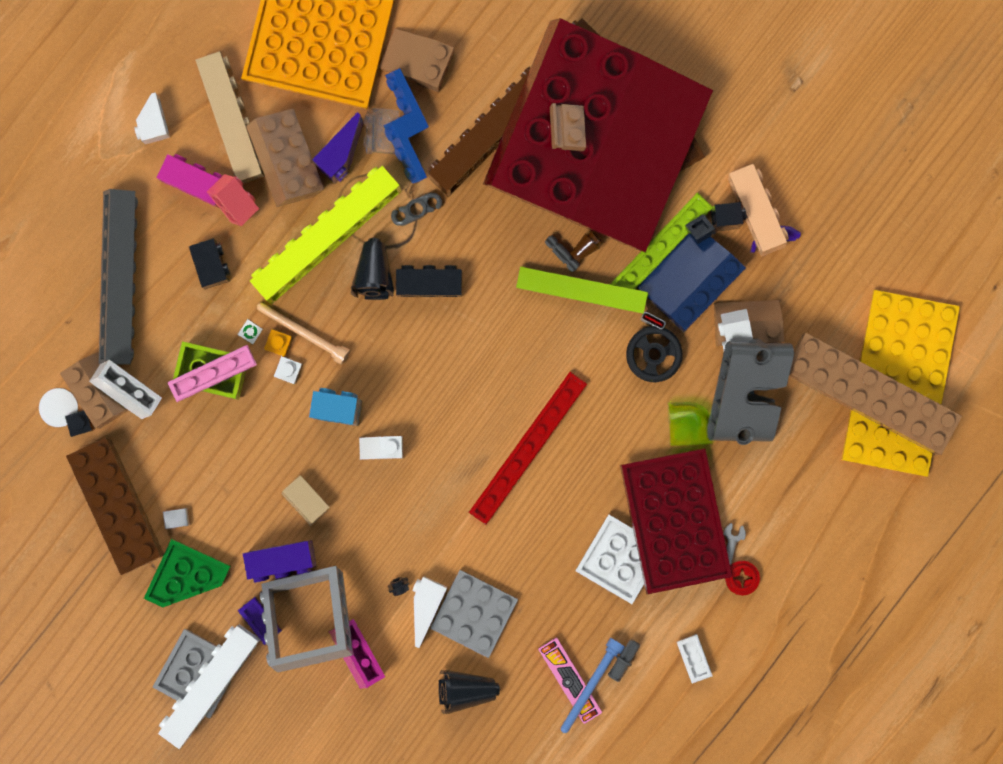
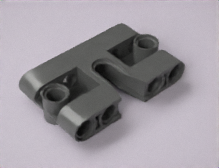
[707,339,794,445]

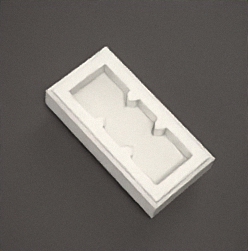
[676,634,712,684]

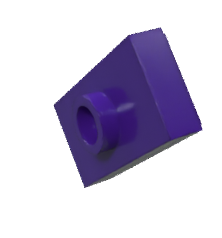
[238,597,282,645]

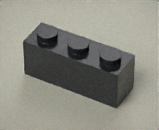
[396,265,462,297]

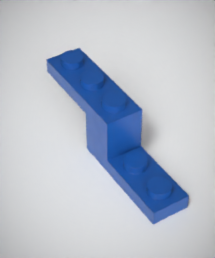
[383,68,429,184]

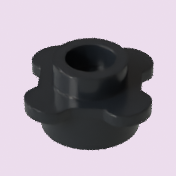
[388,577,409,596]

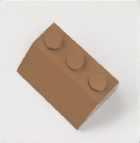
[714,300,784,346]
[60,352,128,429]

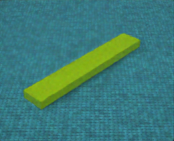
[610,192,713,289]
[516,267,648,314]

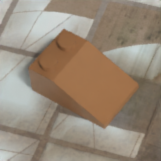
[379,29,455,93]

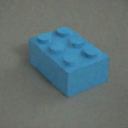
[309,388,362,426]

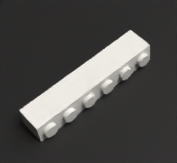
[158,624,261,749]

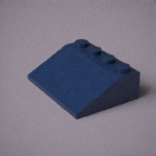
[637,234,746,333]

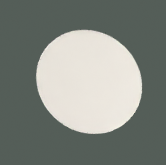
[39,388,78,427]

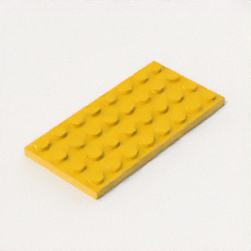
[841,290,960,477]

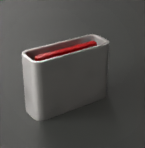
[641,312,666,329]
[163,508,190,529]

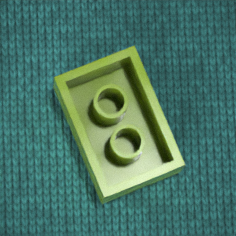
[173,341,246,400]

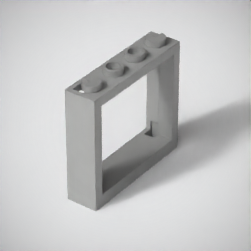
[260,566,353,673]

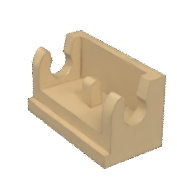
[282,475,330,526]

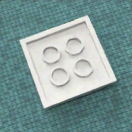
[575,514,644,604]

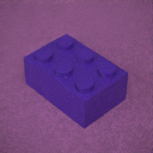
[242,540,317,583]

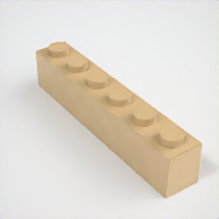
[195,51,264,184]

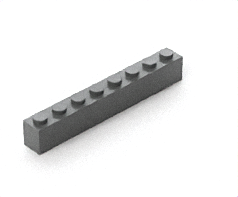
[99,189,138,365]

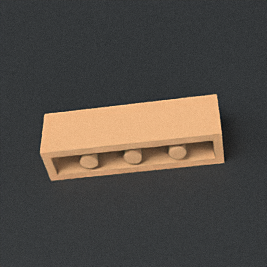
[728,164,789,257]

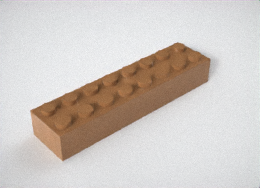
[789,333,962,455]

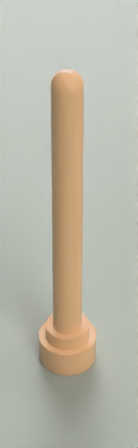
[257,303,350,365]

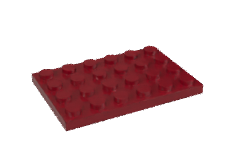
[620,448,732,595]

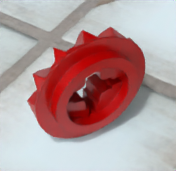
[725,560,760,596]

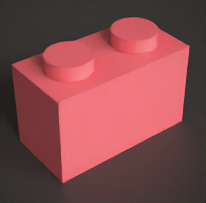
[207,174,259,226]

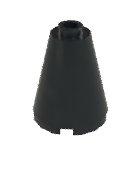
[351,238,394,300]
[438,670,500,714]

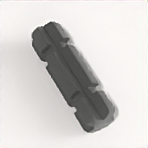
[545,235,580,272]

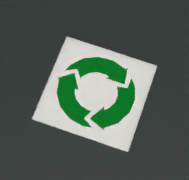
[238,319,263,344]

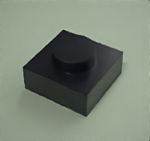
[685,214,716,244]
[65,411,93,437]

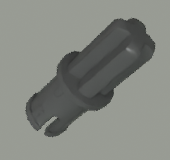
[608,639,640,682]

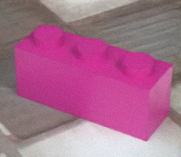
[156,154,223,208]
[328,619,385,689]

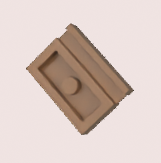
[550,103,586,151]

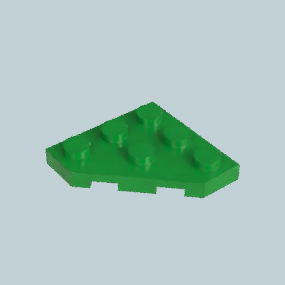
[143,539,231,608]

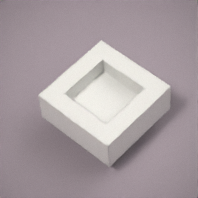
[274,356,302,384]

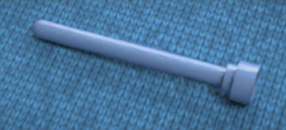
[561,638,625,733]

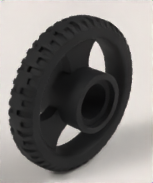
[626,326,683,383]

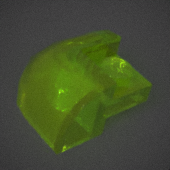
[667,402,713,446]

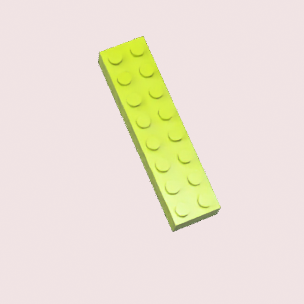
[250,166,402,304]

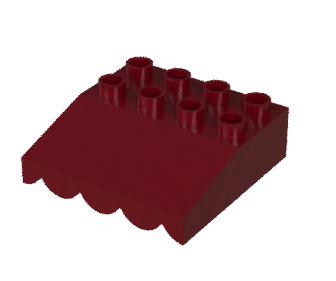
[483,18,713,253]

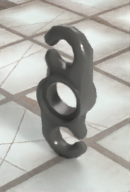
[391,193,442,226]

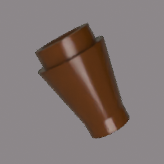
[570,231,602,262]

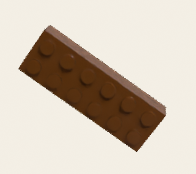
[66,437,164,575]

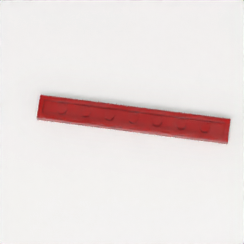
[468,372,587,525]

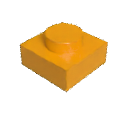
[264,329,292,357]

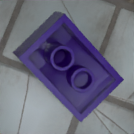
[312,112,364,184]

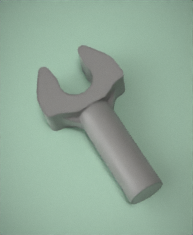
[723,523,746,564]

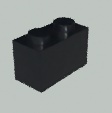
[710,202,746,232]
[189,238,231,289]

